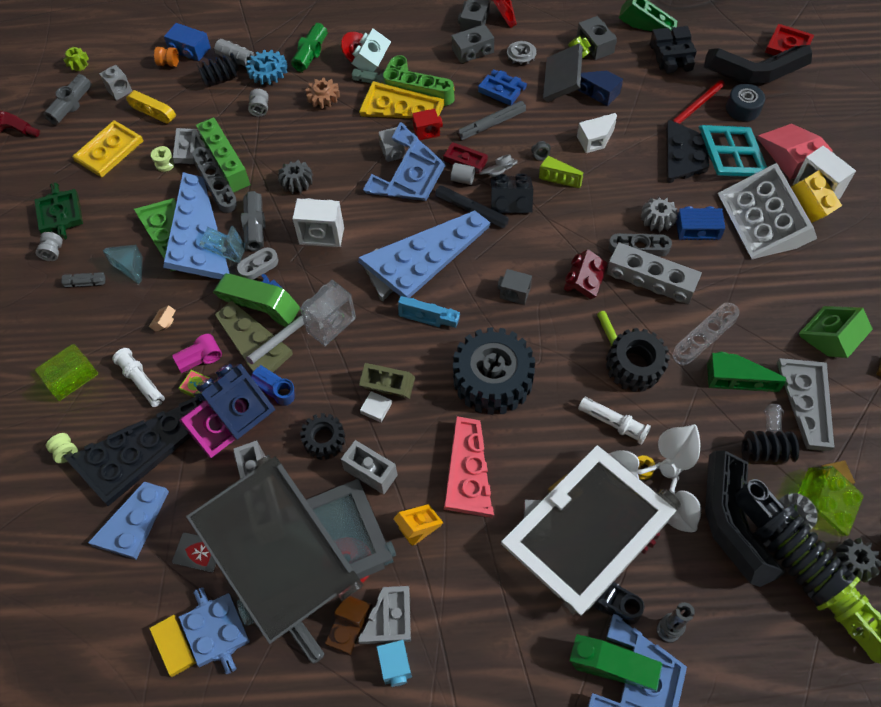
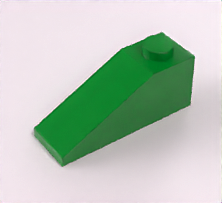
[619,0,678,32]
[707,352,786,392]
[570,634,663,692]

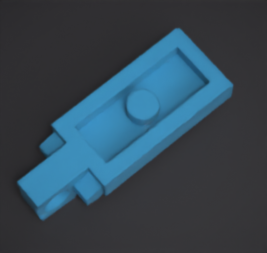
[398,296,460,328]

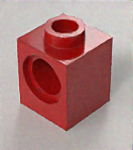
[412,109,443,140]

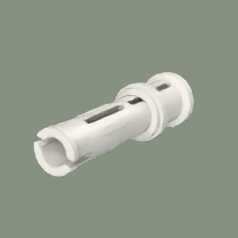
[112,348,165,407]
[578,396,651,445]

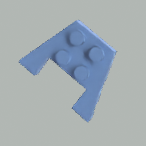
[363,122,445,201]
[588,614,687,707]

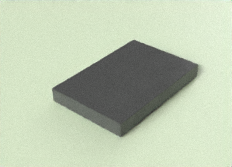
[543,43,583,102]

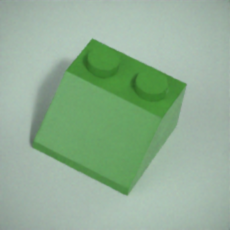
[799,306,873,358]

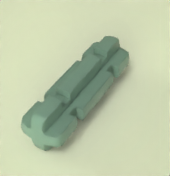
[352,69,385,84]

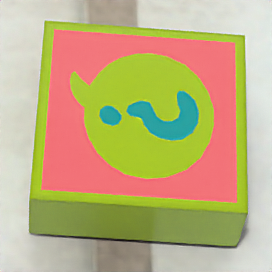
[179,370,209,397]

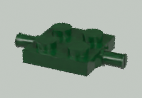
[34,183,83,240]

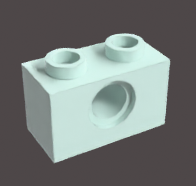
[352,28,391,72]

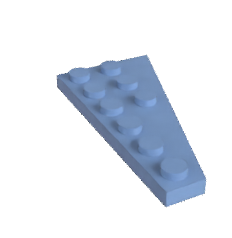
[358,211,490,298]

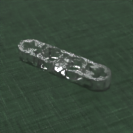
[673,303,740,365]

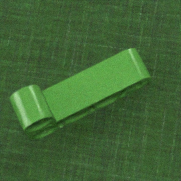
[383,55,455,105]
[213,273,300,327]

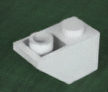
[577,113,617,153]

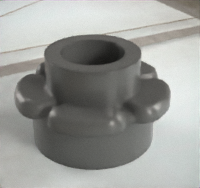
[531,141,551,160]

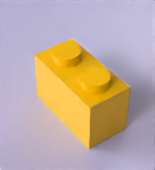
[791,170,842,223]

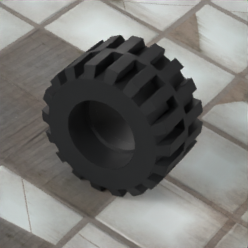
[606,328,670,392]

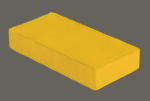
[150,615,197,677]

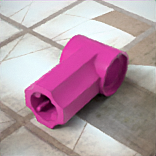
[172,334,222,373]

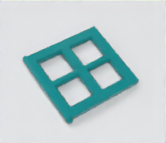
[698,125,767,176]

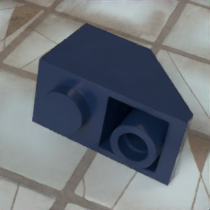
[578,71,623,106]

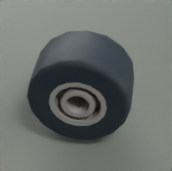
[726,84,765,122]

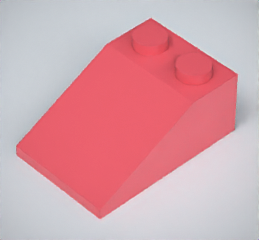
[757,124,833,180]

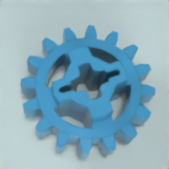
[246,50,288,85]

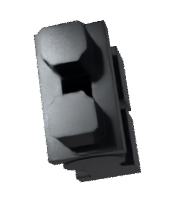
[650,26,697,74]

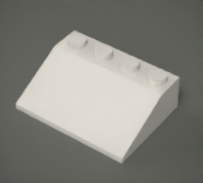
[718,163,817,259]

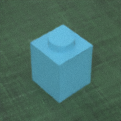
[377,640,412,687]

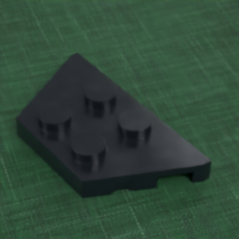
[666,120,709,183]

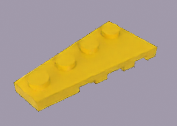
[359,81,444,118]

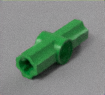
[291,23,328,72]

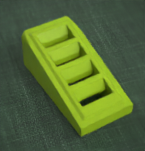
[539,156,584,188]

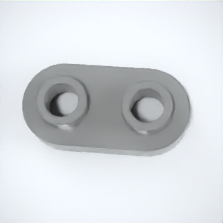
[237,248,278,280]

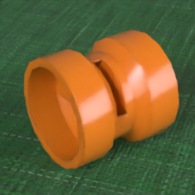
[154,47,179,67]

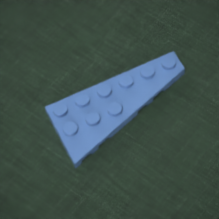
[163,173,229,279]

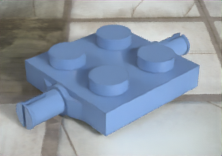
[179,588,250,674]

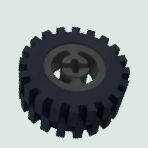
[453,327,535,415]

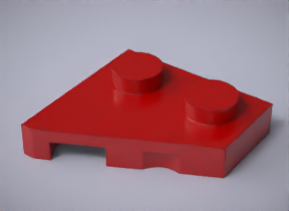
[491,0,517,28]

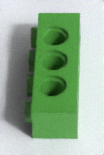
[196,118,250,193]

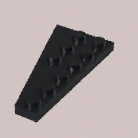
[64,397,203,506]

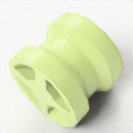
[151,146,175,172]
[46,433,78,463]

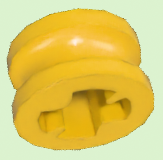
[638,455,656,480]

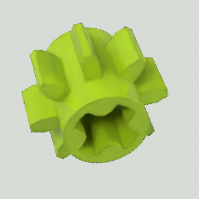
[568,36,591,58]
[63,47,89,71]

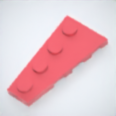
[444,416,494,518]

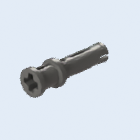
[656,602,695,643]

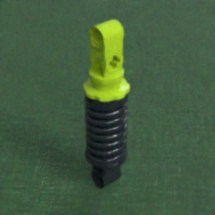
[734,479,881,664]

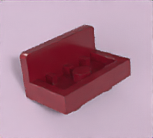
[564,249,607,299]

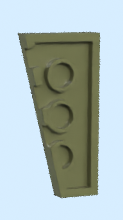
[215,301,293,372]

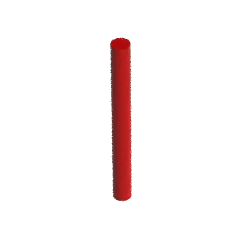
[672,80,725,124]

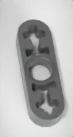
[608,233,672,256]

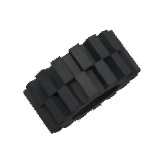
[300,413,346,460]

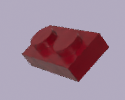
[443,142,488,174]

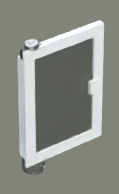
[501,445,681,617]

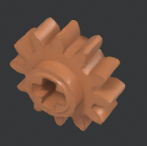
[306,78,340,109]

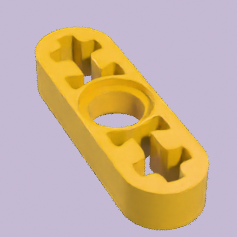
[126,90,176,124]

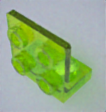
[35,344,98,401]
[795,466,864,536]

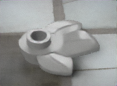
[479,154,518,177]

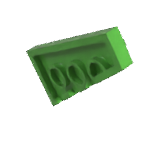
[134,198,176,272]

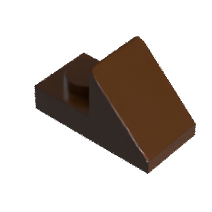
[325,595,372,655]

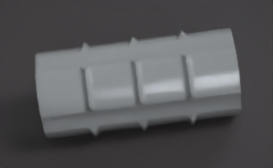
[214,39,254,67]

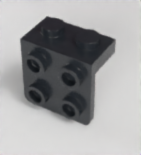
[491,173,533,213]

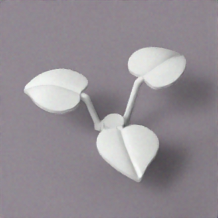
[601,424,701,532]

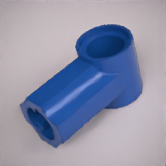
[251,365,295,406]

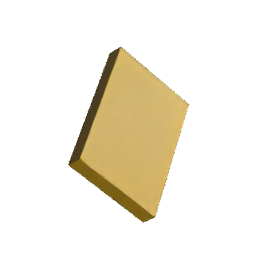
[72,120,143,178]

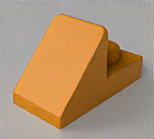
[393,504,443,546]

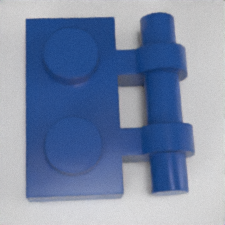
[478,69,527,105]

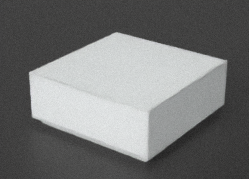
[360,391,392,422]

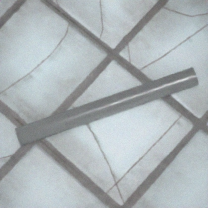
[246,309,316,364]

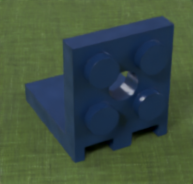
[194,364,276,440]

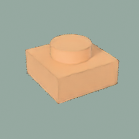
[149,305,176,332]

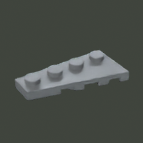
[777,358,834,451]

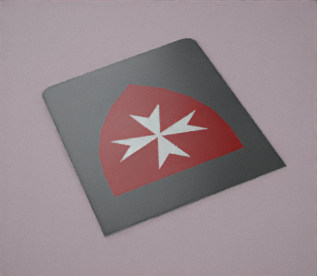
[172,533,224,573]

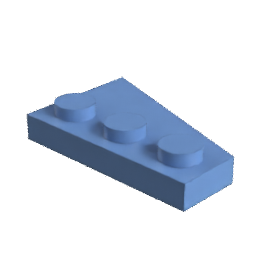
[88,482,169,560]

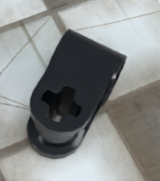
[593,582,645,625]

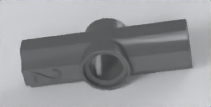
[43,74,92,125]
[241,191,266,252]

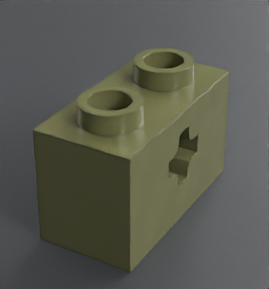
[359,363,415,399]

